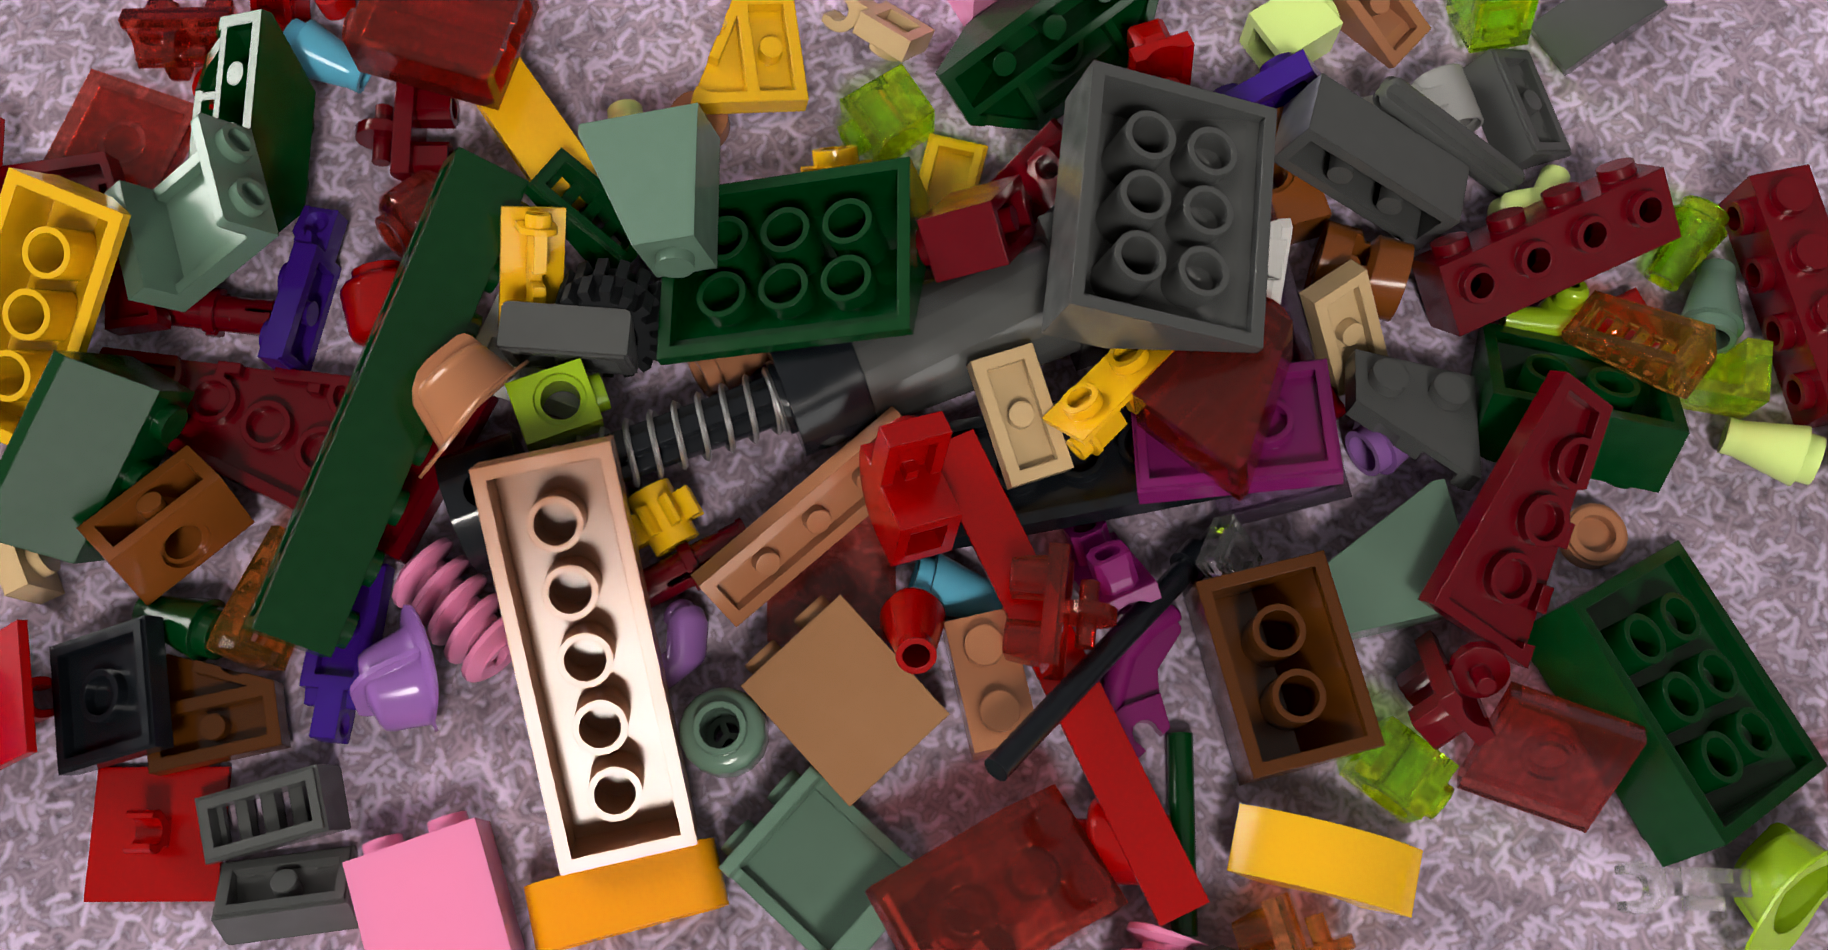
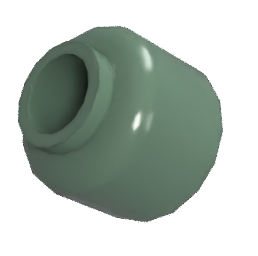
[679,687,769,778]

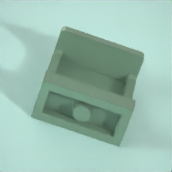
[104,113,279,312]
[719,765,932,950]

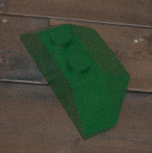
[935,0,1159,131]
[188,9,316,232]

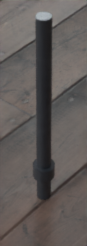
[984,514,1239,781]

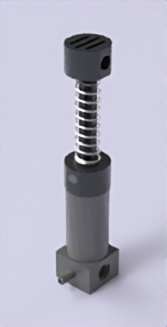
[435,211,1111,573]

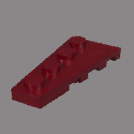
[1418,370,1613,669]

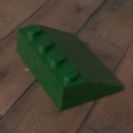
[656,157,929,365]
[1527,540,1828,867]

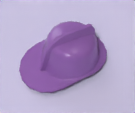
[349,604,439,732]

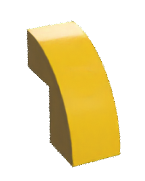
[1226,804,1423,918]

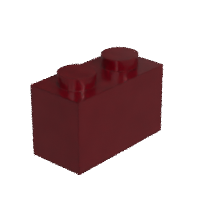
[916,174,1036,283]

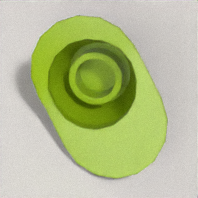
[1731,822,1828,950]

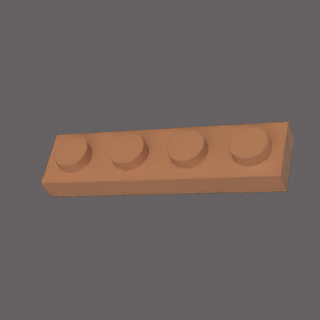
[691,406,902,627]

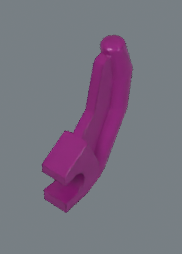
[1102,604,1182,759]

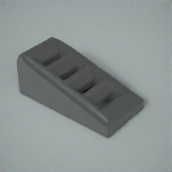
[195,764,351,865]

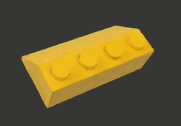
[0,167,131,445]

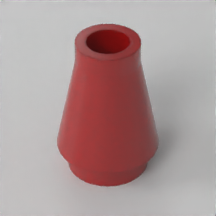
[880,587,946,674]

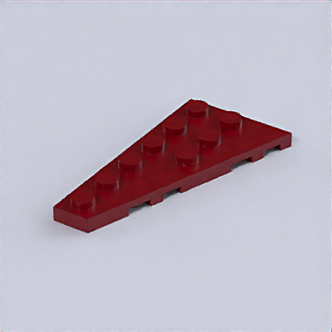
[99,347,499,565]

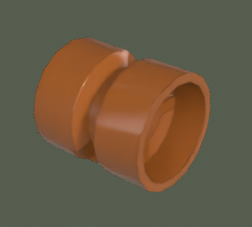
[1304,220,1415,322]

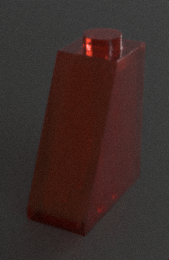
[342,0,539,110]
[1132,297,1293,502]

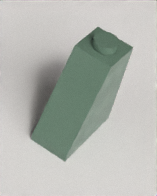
[578,103,720,278]
[1328,478,1460,640]

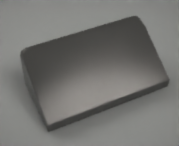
[1464,48,1571,170]
[496,301,638,375]
[211,845,359,945]

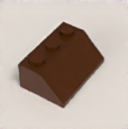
[1184,550,1385,786]

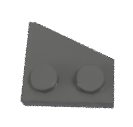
[1345,349,1482,491]

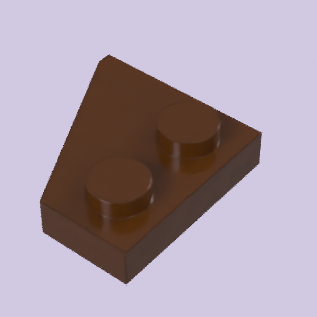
[147,653,291,776]

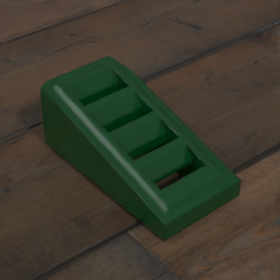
[523,147,638,269]

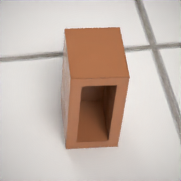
[943,609,1034,761]

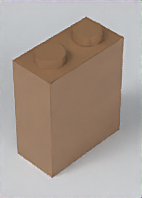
[741,594,950,807]

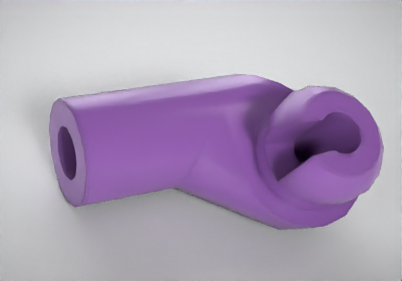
[661,599,709,689]

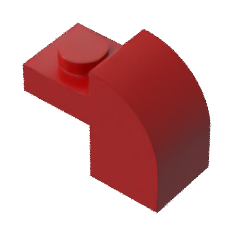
[859,411,963,567]

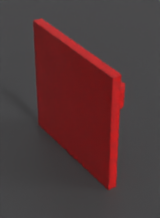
[0,620,54,770]
[83,767,232,902]

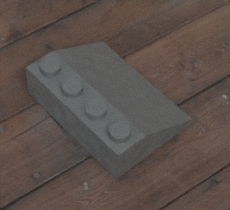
[1041,60,1277,353]

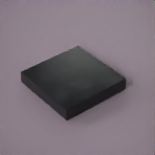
[49,615,174,776]

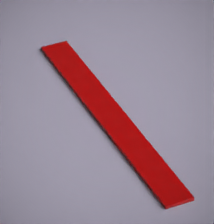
[942,429,1210,927]

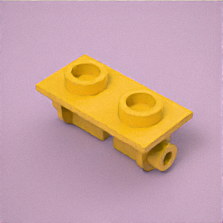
[498,206,566,328]
[1042,348,1178,460]

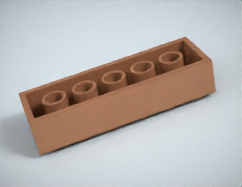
[469,435,698,876]

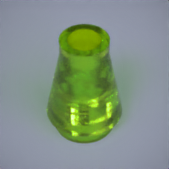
[1643,195,1730,291]

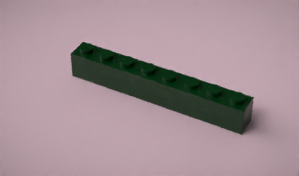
[242,147,529,658]

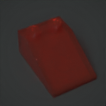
[865,784,1128,950]

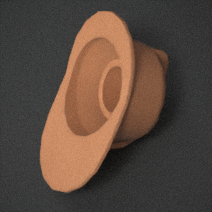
[412,333,529,479]

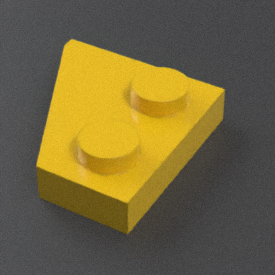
[691,0,809,115]

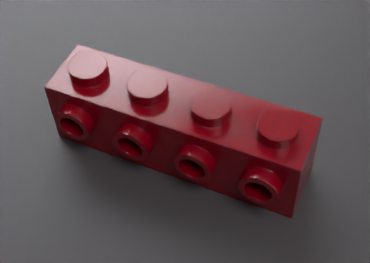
[1412,158,1681,337]
[1718,164,1828,428]

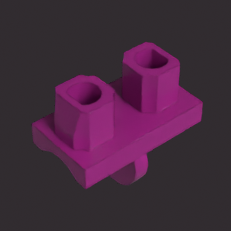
[1056,521,1162,628]

